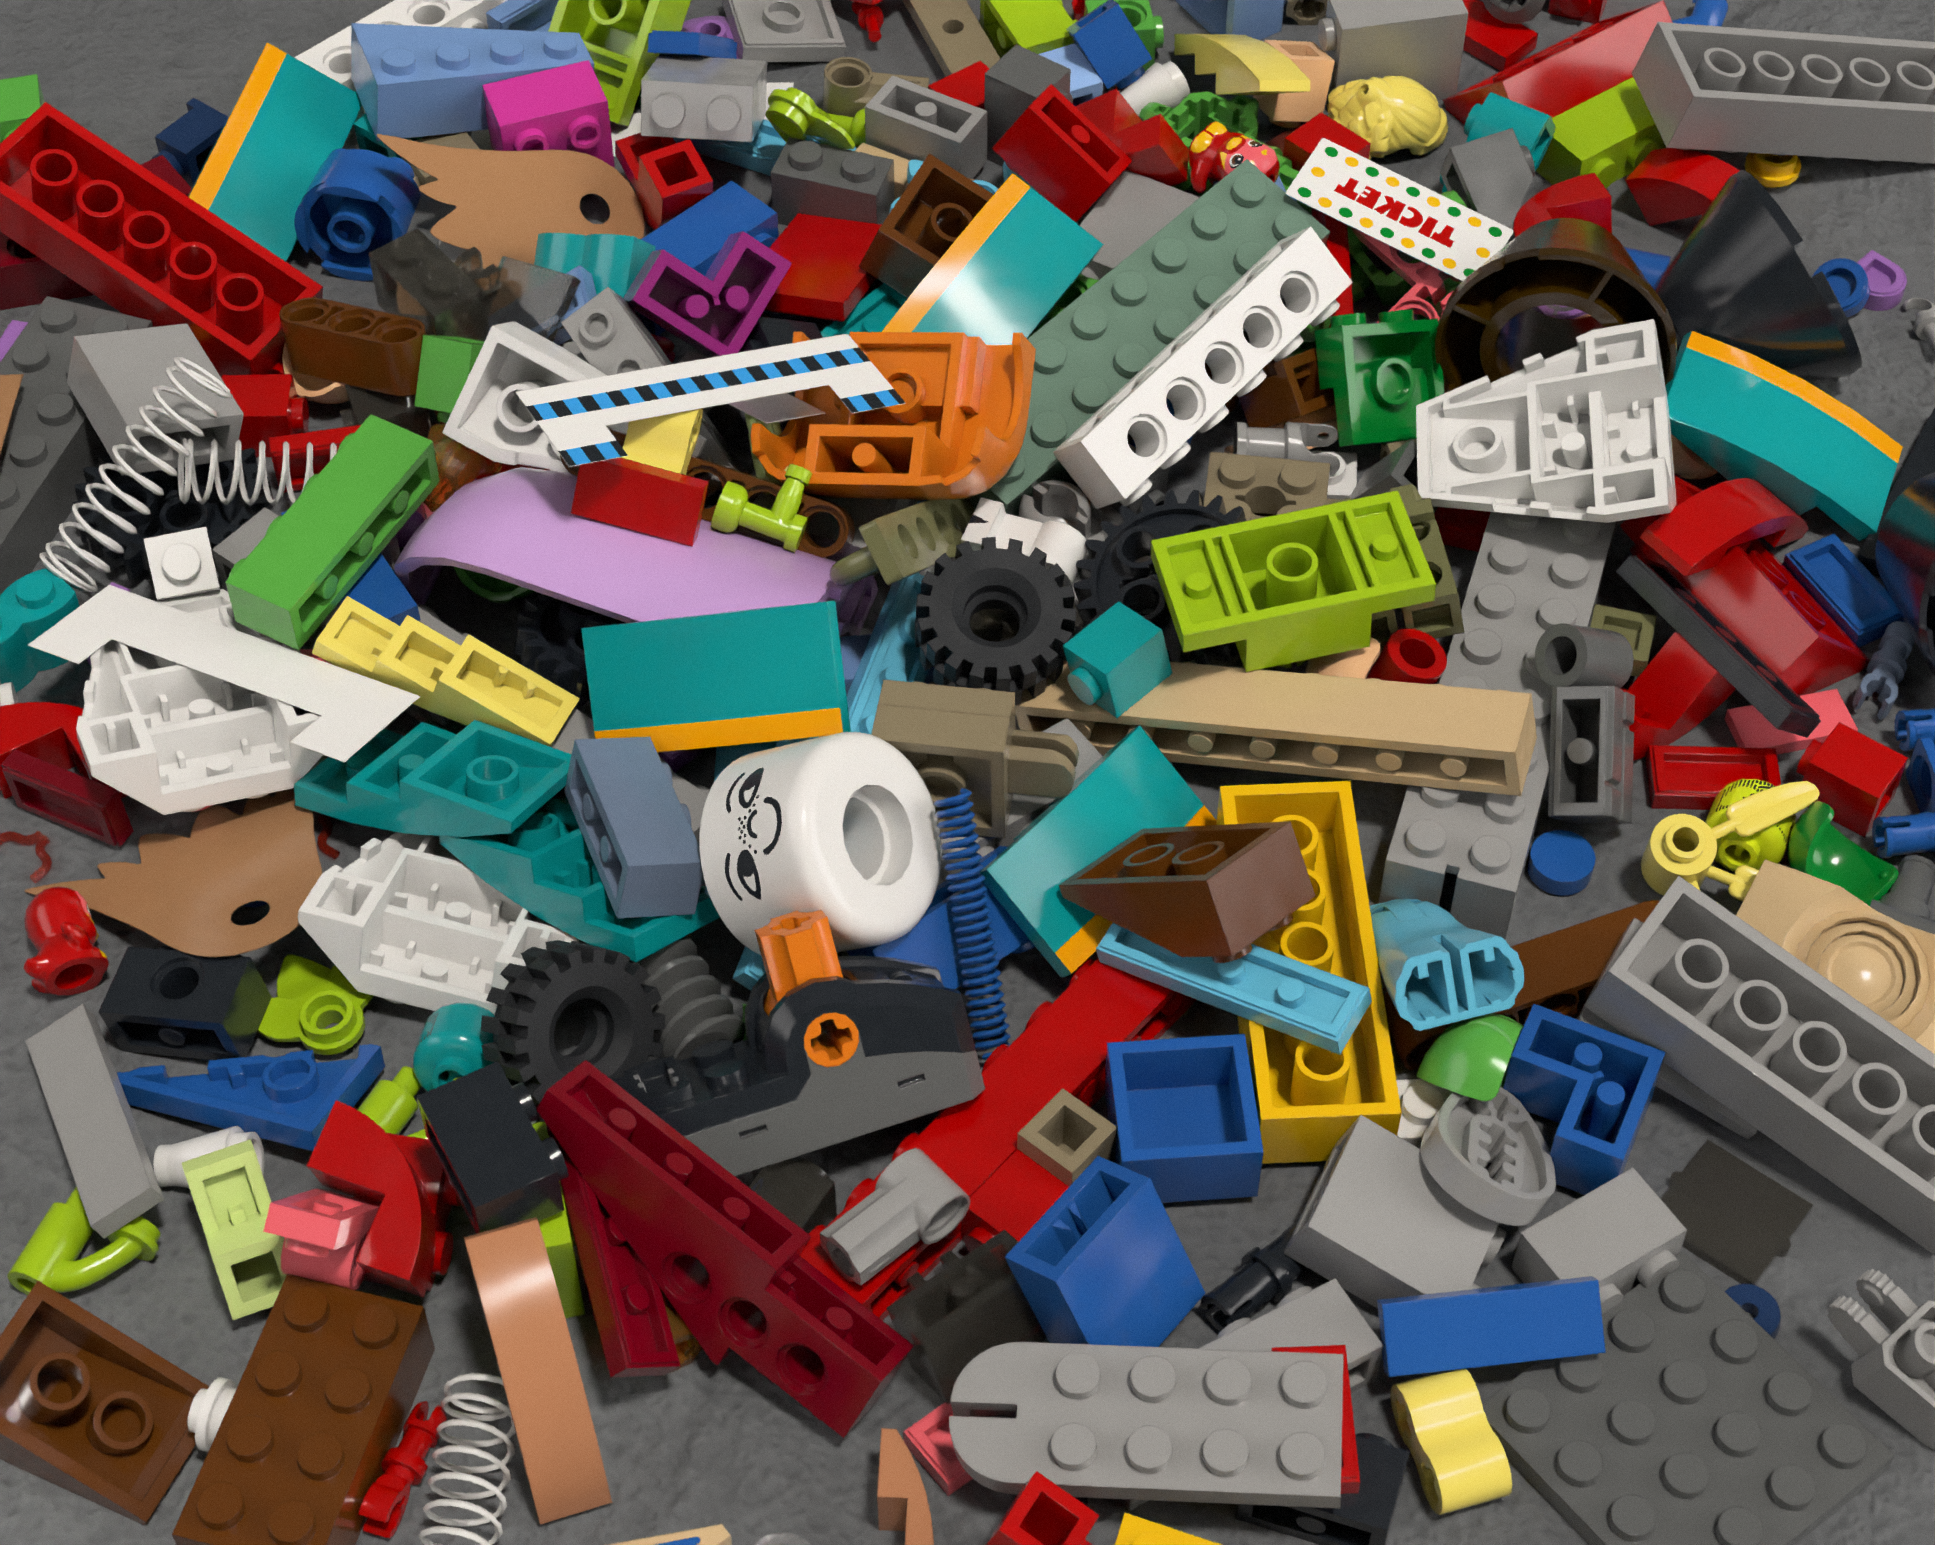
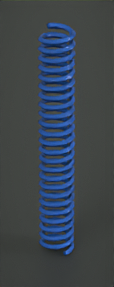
[933,788,1011,1060]

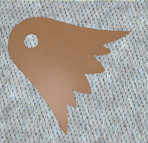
[377,134,645,318]
[24,788,323,957]

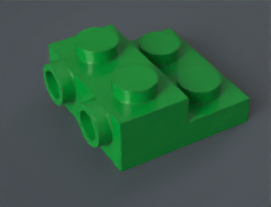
[1315,309,1445,447]

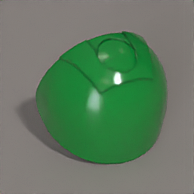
[1788,801,1899,906]

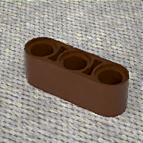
[279,297,427,396]

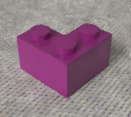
[623,231,792,358]

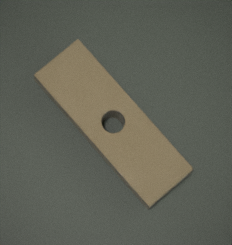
[902,0,1000,77]

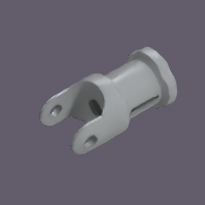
[1233,422,1340,476]

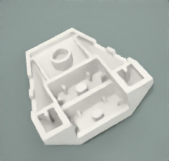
[1416,319,1677,523]
[76,589,323,815]
[298,832,579,1015]

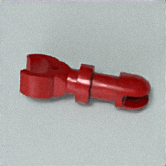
[358,1401,447,1539]

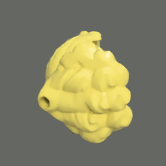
[1327,76,1448,160]

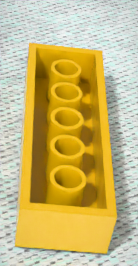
[1216,781,1401,1164]

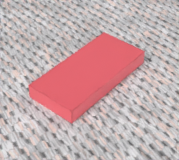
[1725,689,1858,755]

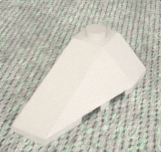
[442,321,707,473]

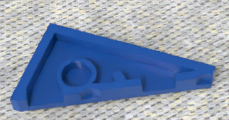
[117,1044,385,1151]

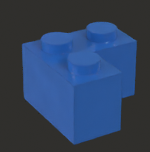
[1503,1004,1666,1195]

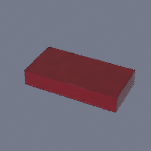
[1,749,134,847]

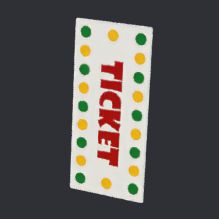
[1285,138,1514,281]

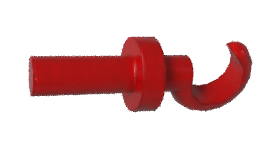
[851,1,884,42]

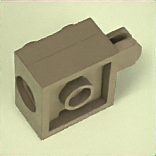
[1203,451,1339,521]
[871,679,1079,838]

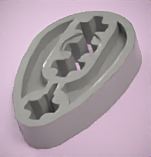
[1420,1087,1556,1226]

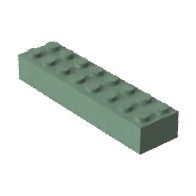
[969,159,1330,517]

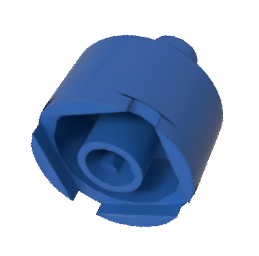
[294,148,421,281]

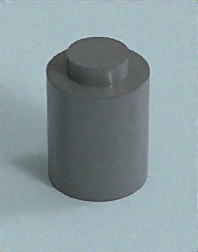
[1535,623,1634,688]

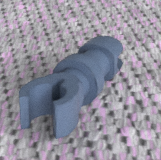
[1853,621,1915,720]

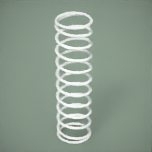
[39,357,231,593]
[178,438,428,506]
[418,1373,516,1545]

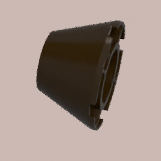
[1435,218,1677,392]

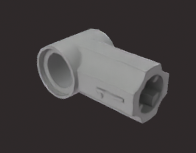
[820,1148,971,1286]

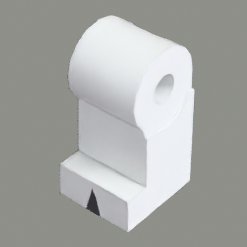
[961,497,1087,587]

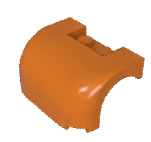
[751,332,1036,500]

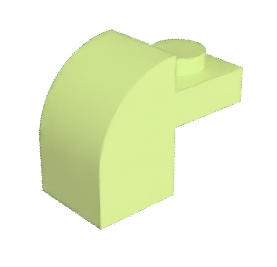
[182,1139,287,1320]

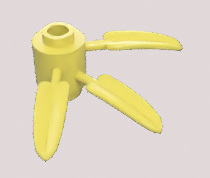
[1641,781,1820,903]

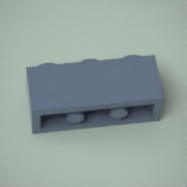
[564,737,706,919]

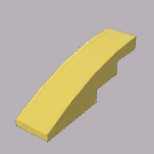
[1175,34,1310,95]
[312,596,580,747]

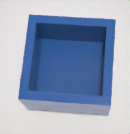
[1104,1034,1263,1203]

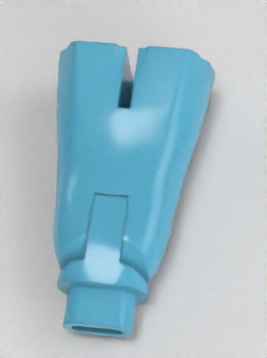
[1370,899,1524,1031]

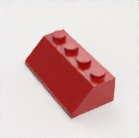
[1443,0,1673,125]
[1620,475,1870,696]

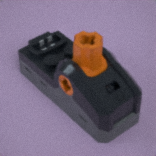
[613,910,985,1176]

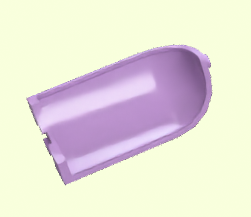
[394,467,878,637]

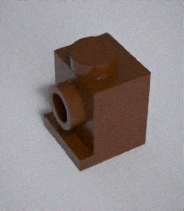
[1239,347,1335,428]

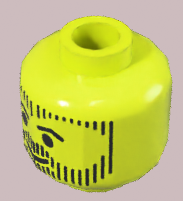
[1705,779,1797,872]

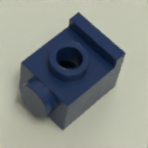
[152,98,228,188]

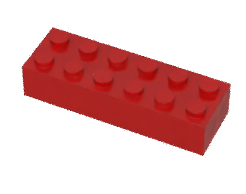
[0,102,323,378]

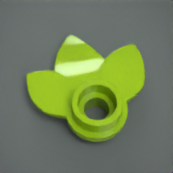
[765,87,855,150]
[258,954,373,1055]

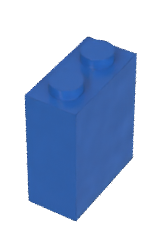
[1005,1156,1205,1347]

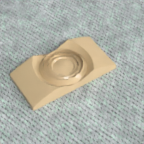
[1736,860,1935,1054]

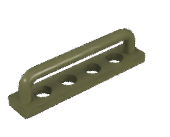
[829,498,975,586]

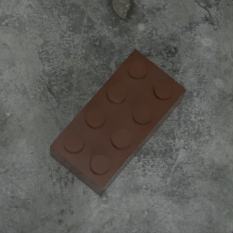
[172,1274,435,1545]

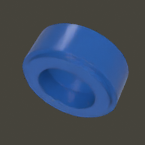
[1812,258,1870,318]
[1527,830,1596,896]

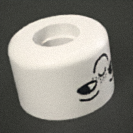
[699,732,942,955]

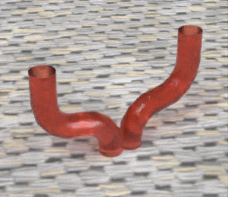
[317,814,340,859]
[0,831,52,883]

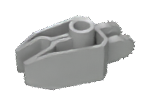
[1827,1268,1935,1450]

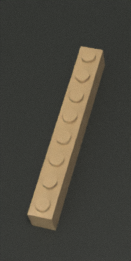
[1015,661,1537,796]

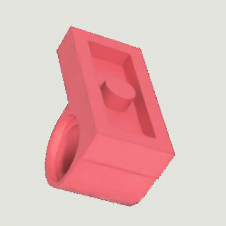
[263,1188,381,1290]

